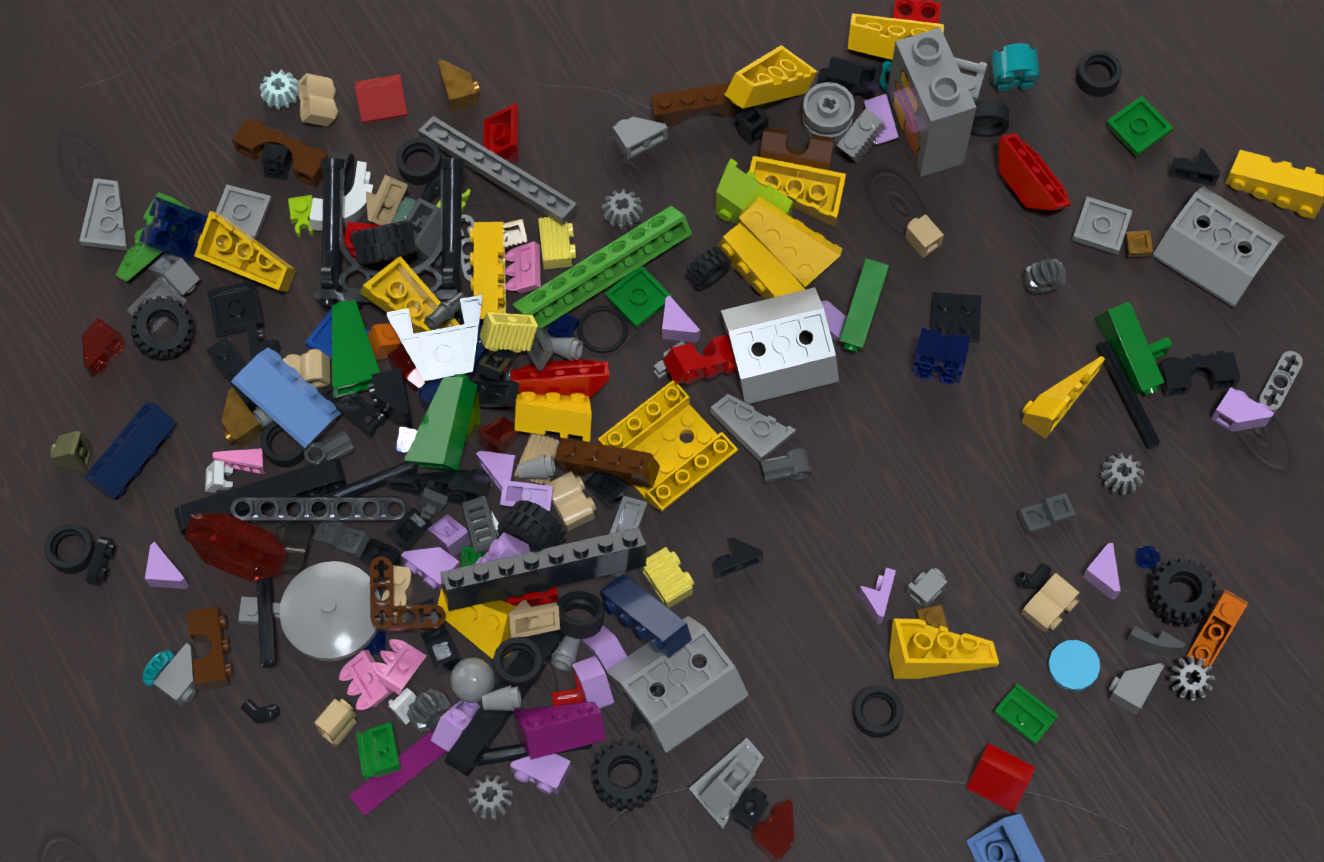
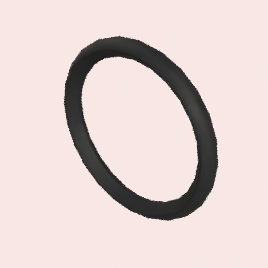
[577,306,628,353]

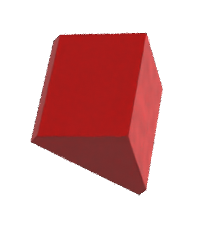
[355,74,408,124]
[483,103,520,162]
[966,743,1036,813]

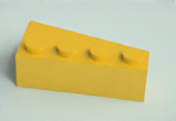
[360,256,460,333]

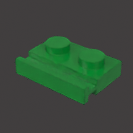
[993,683,1059,746]
[356,722,402,781]

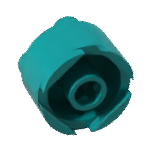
[990,43,1040,92]

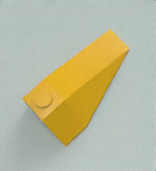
[1022,356,1105,439]
[889,619,999,679]

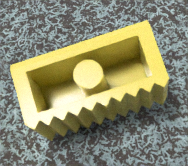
[538,217,576,270]
[480,312,538,352]
[640,547,694,609]

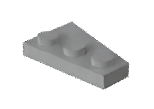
[79,178,128,251]
[709,394,796,462]
[688,738,764,829]

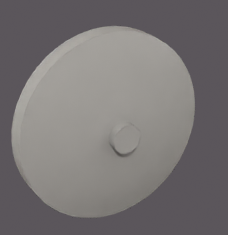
[280,561,382,662]

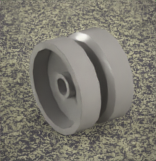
[802,82,855,142]

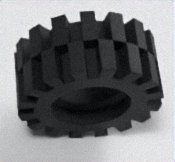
[686,246,732,290]

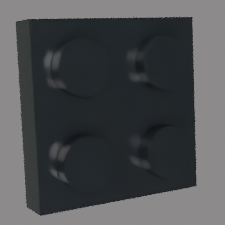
[207,280,265,337]
[930,292,981,343]

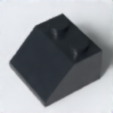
[369,368,414,433]

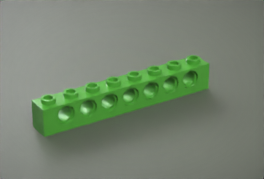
[512,206,692,328]

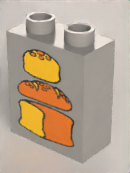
[887,28,977,177]

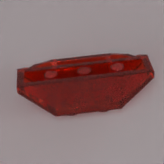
[184,513,287,582]

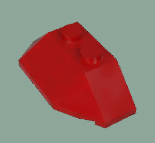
[999,133,1071,210]
[510,359,610,399]

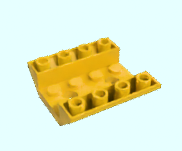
[598,380,738,511]

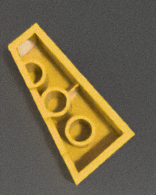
[848,14,944,60]
[725,45,818,109]
[1225,150,1324,219]
[750,156,846,228]
[739,195,843,287]
[193,211,296,292]
[717,221,806,300]
[470,222,506,320]

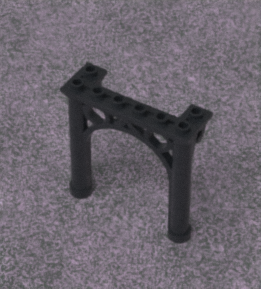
[313,158,464,309]

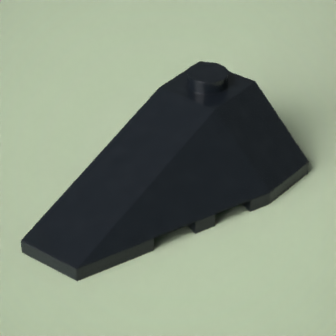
[385,469,491,506]

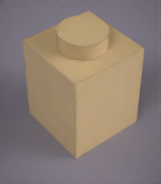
[905,214,944,258]

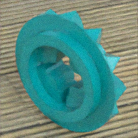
[142,650,175,687]

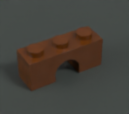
[759,127,835,170]
[187,606,233,691]

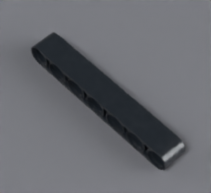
[174,459,347,535]
[231,496,406,520]
[445,630,565,776]

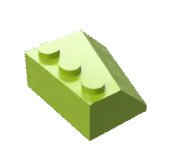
[716,158,793,225]

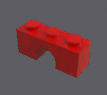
[663,334,737,385]

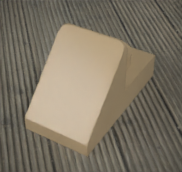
[366,175,408,225]
[508,600,560,638]

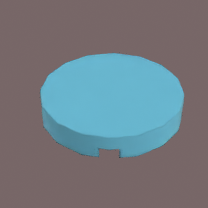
[1048,640,1100,691]

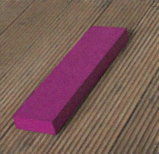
[349,731,448,817]

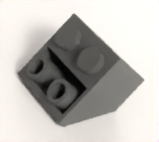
[405,198,463,268]

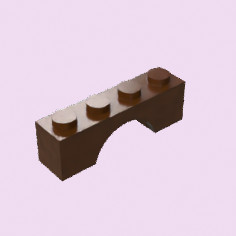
[651,82,743,127]
[232,118,328,188]
[554,438,660,488]

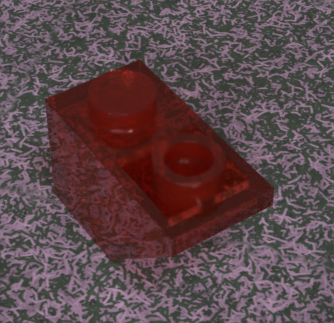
[82,318,125,378]
[752,799,795,862]

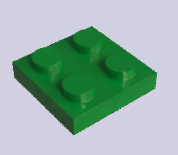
[1106,96,1173,157]
[605,266,673,330]

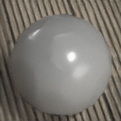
[450,657,495,703]

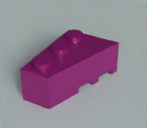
[513,702,606,760]

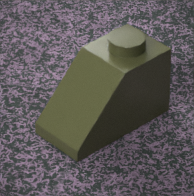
[50,431,93,472]

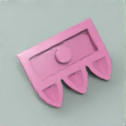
[505,241,541,294]
[371,639,427,695]
[339,650,393,710]

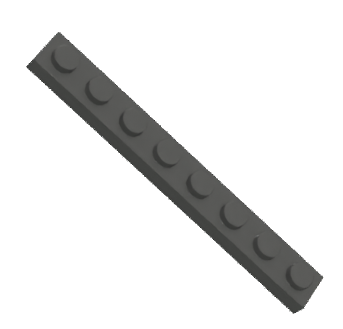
[418,116,578,224]

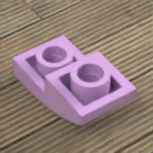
[864,94,899,145]

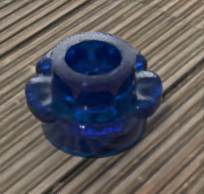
[1136,545,1161,569]

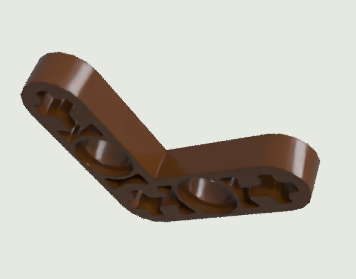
[370,556,446,632]

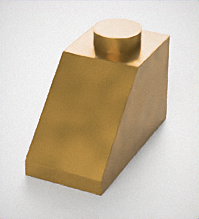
[438,60,481,112]
[221,387,263,449]

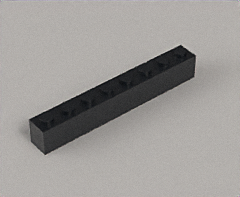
[440,527,647,611]

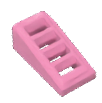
[213,449,267,474]

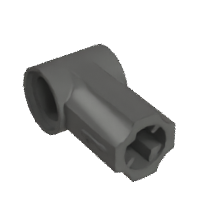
[304,431,355,466]
[760,448,812,483]

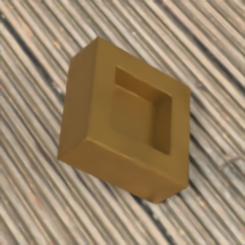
[1125,231,1153,257]
[916,605,948,628]

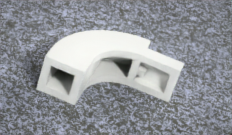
[309,161,373,231]

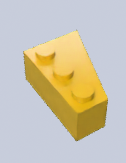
[514,391,592,442]
[436,589,516,659]

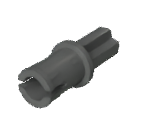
[424,293,466,330]

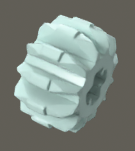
[260,70,299,110]

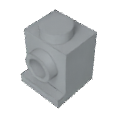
[906,568,947,608]

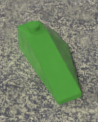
[115,192,197,282]

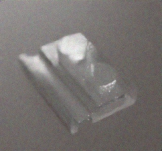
[127,277,186,336]

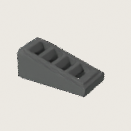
[526,327,554,371]
[462,496,498,554]

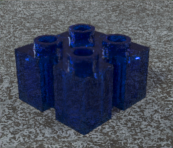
[139,196,208,261]
[912,328,970,384]

